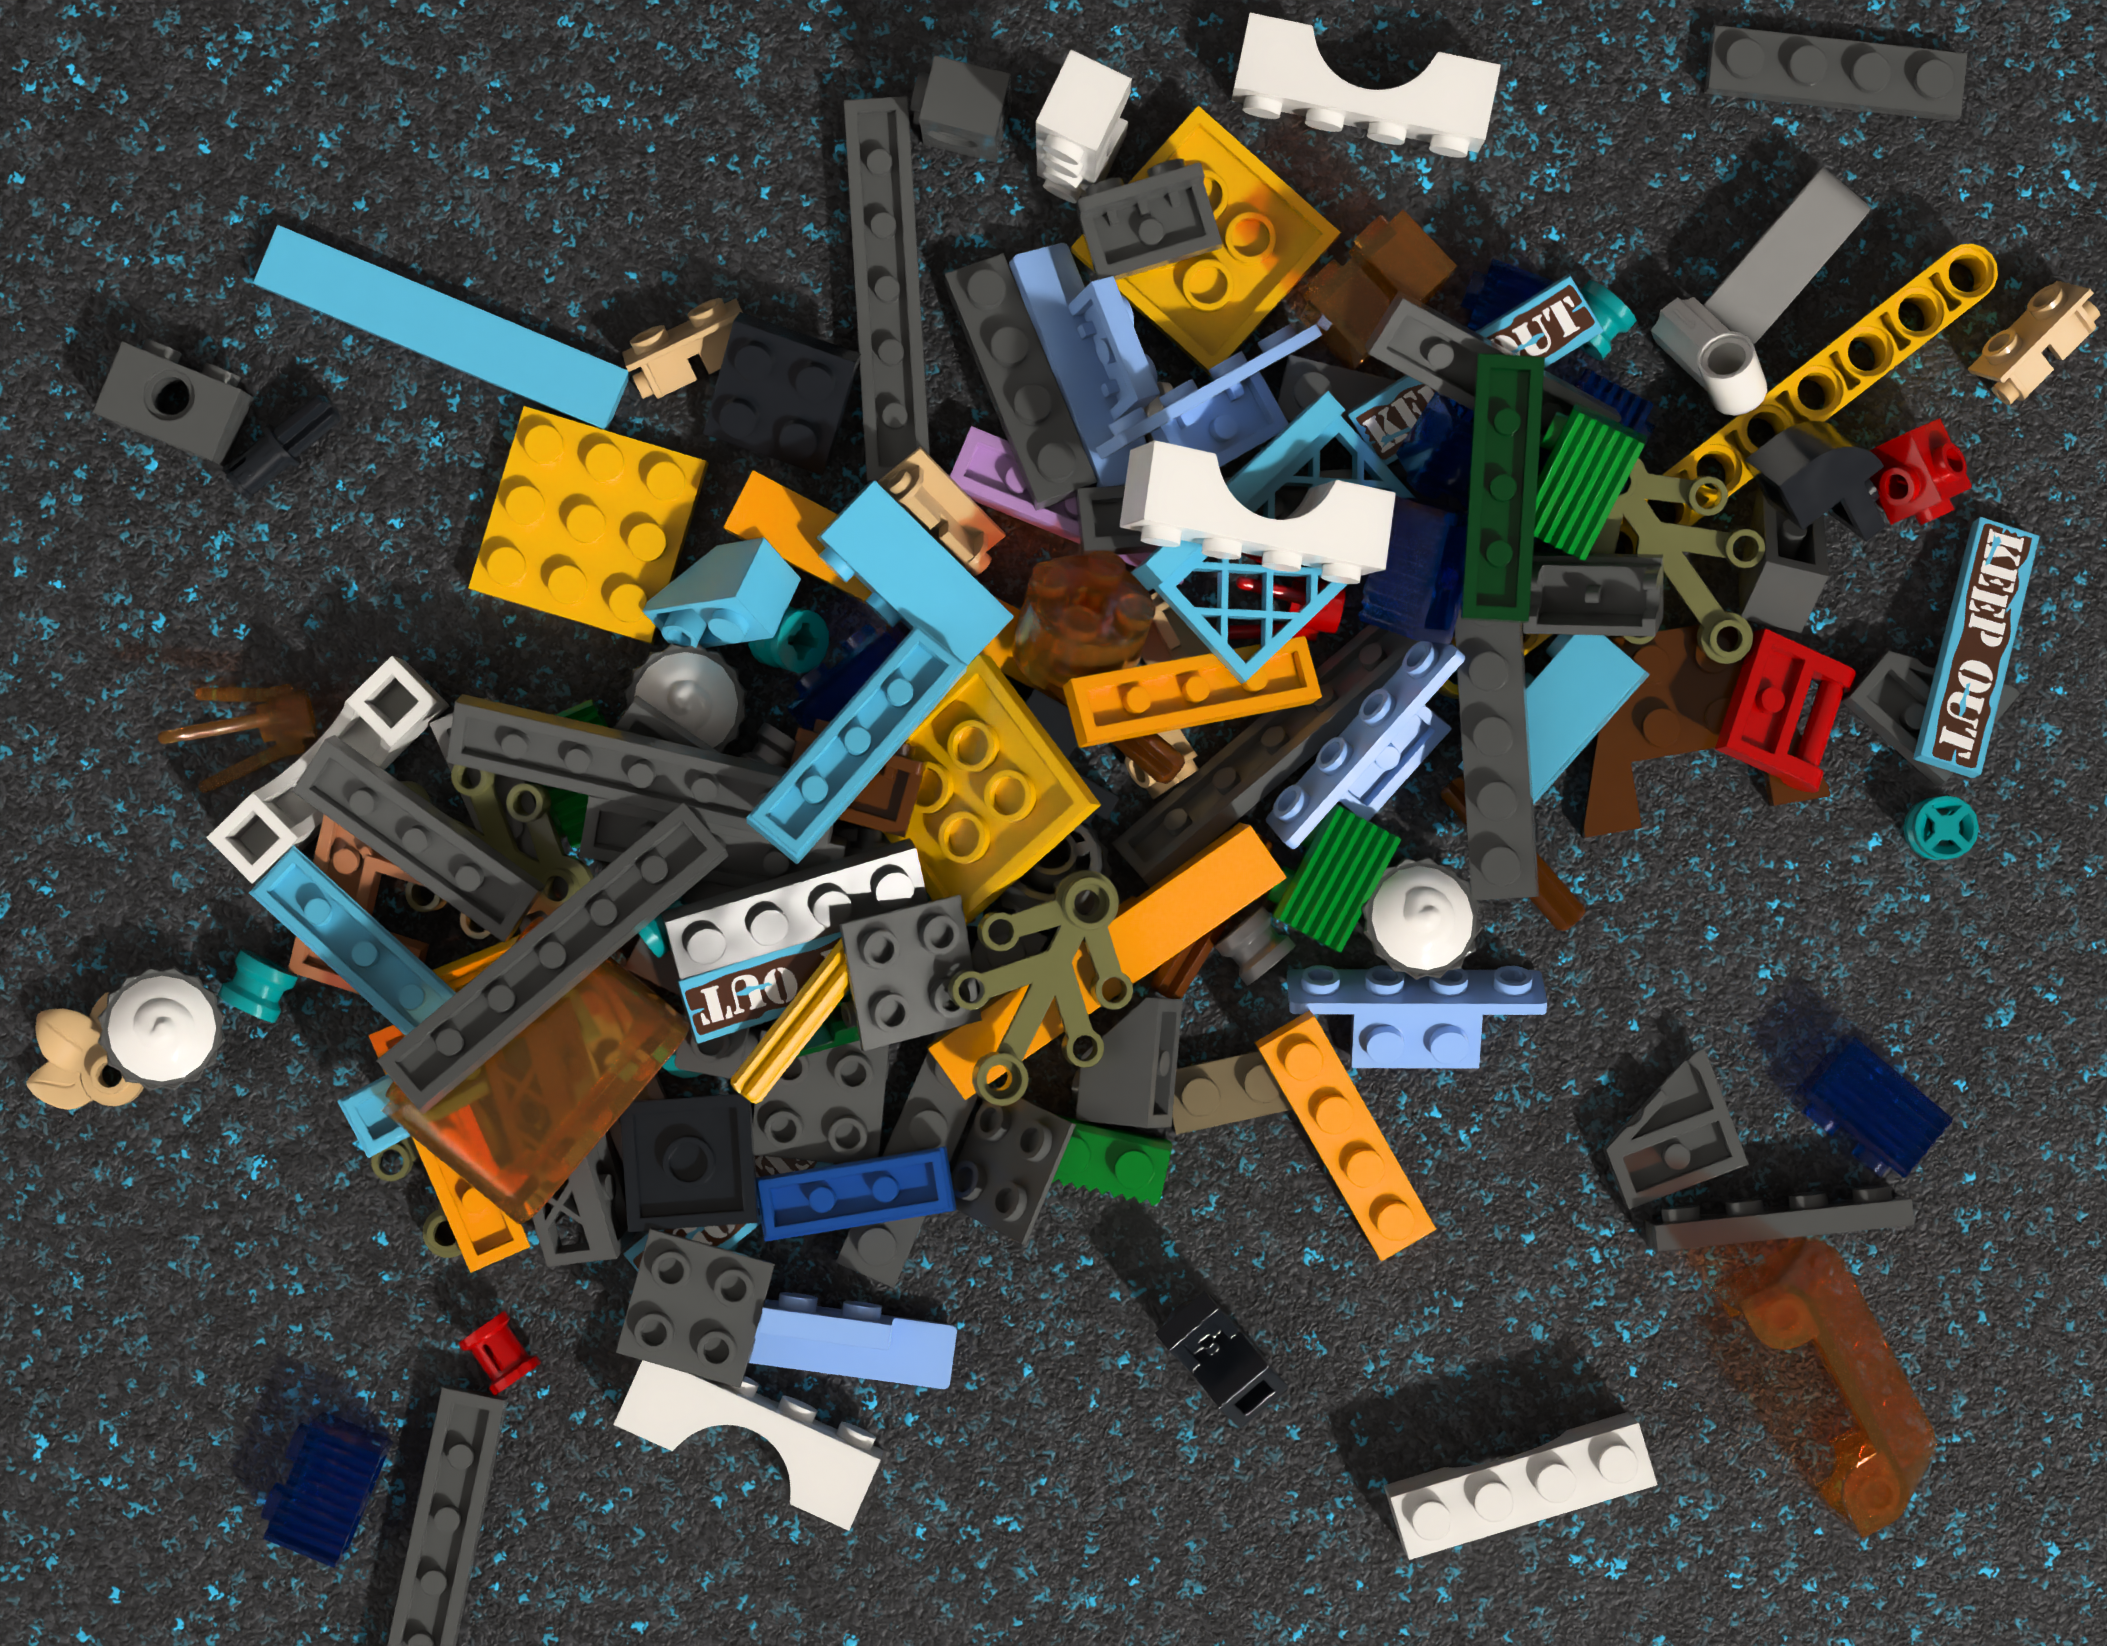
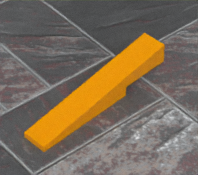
[723,470,1097,707]
[926,822,1287,1100]

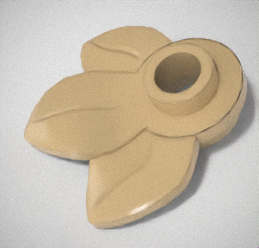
[26,992,144,1110]

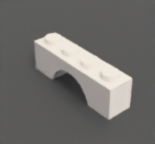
[1231,13,1501,158]
[1036,50,1132,203]
[1119,440,1396,584]
[206,656,449,884]
[613,1360,884,1531]
[1384,1412,1658,1560]

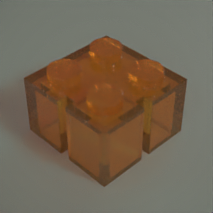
[1300,210,1457,371]

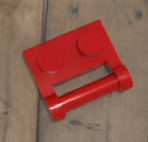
[1715,628,1857,793]

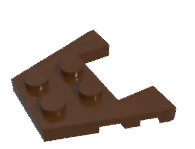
[1580,625,1830,838]

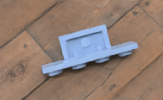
[1009,243,1160,487]
[1095,324,1322,467]
[1266,630,1465,849]
[1287,965,1547,1068]
[749,1292,957,1389]

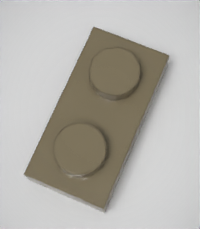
[1172,1050,1292,1135]

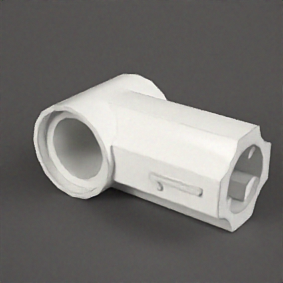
[1651,297,1767,416]

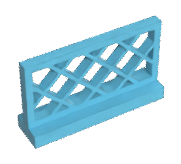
[1131,391,1426,684]

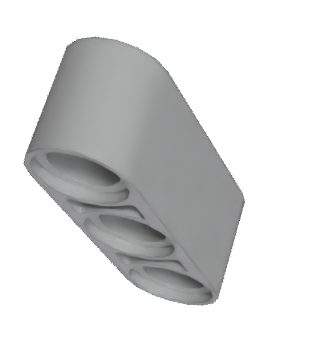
[1703,167,1871,345]

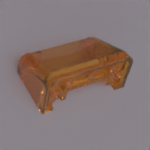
[382,916,690,1224]
[1711,1239,1937,1538]

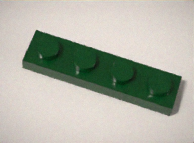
[1461,353,1545,623]

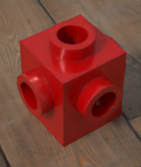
[1869,418,1973,526]

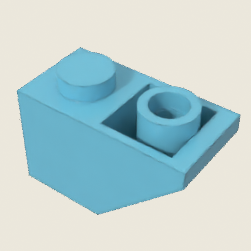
[642,537,801,648]

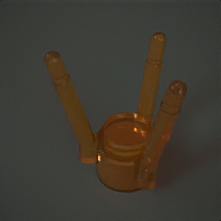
[158,683,317,793]

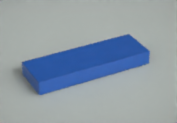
[756,1146,957,1242]

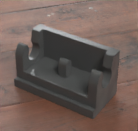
[1523,552,1663,637]

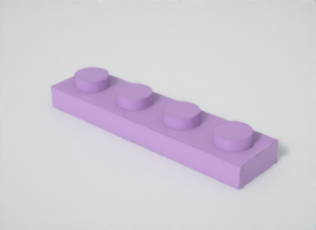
[950,426,1184,585]

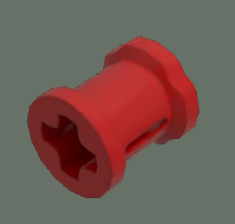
[457,1310,542,1396]

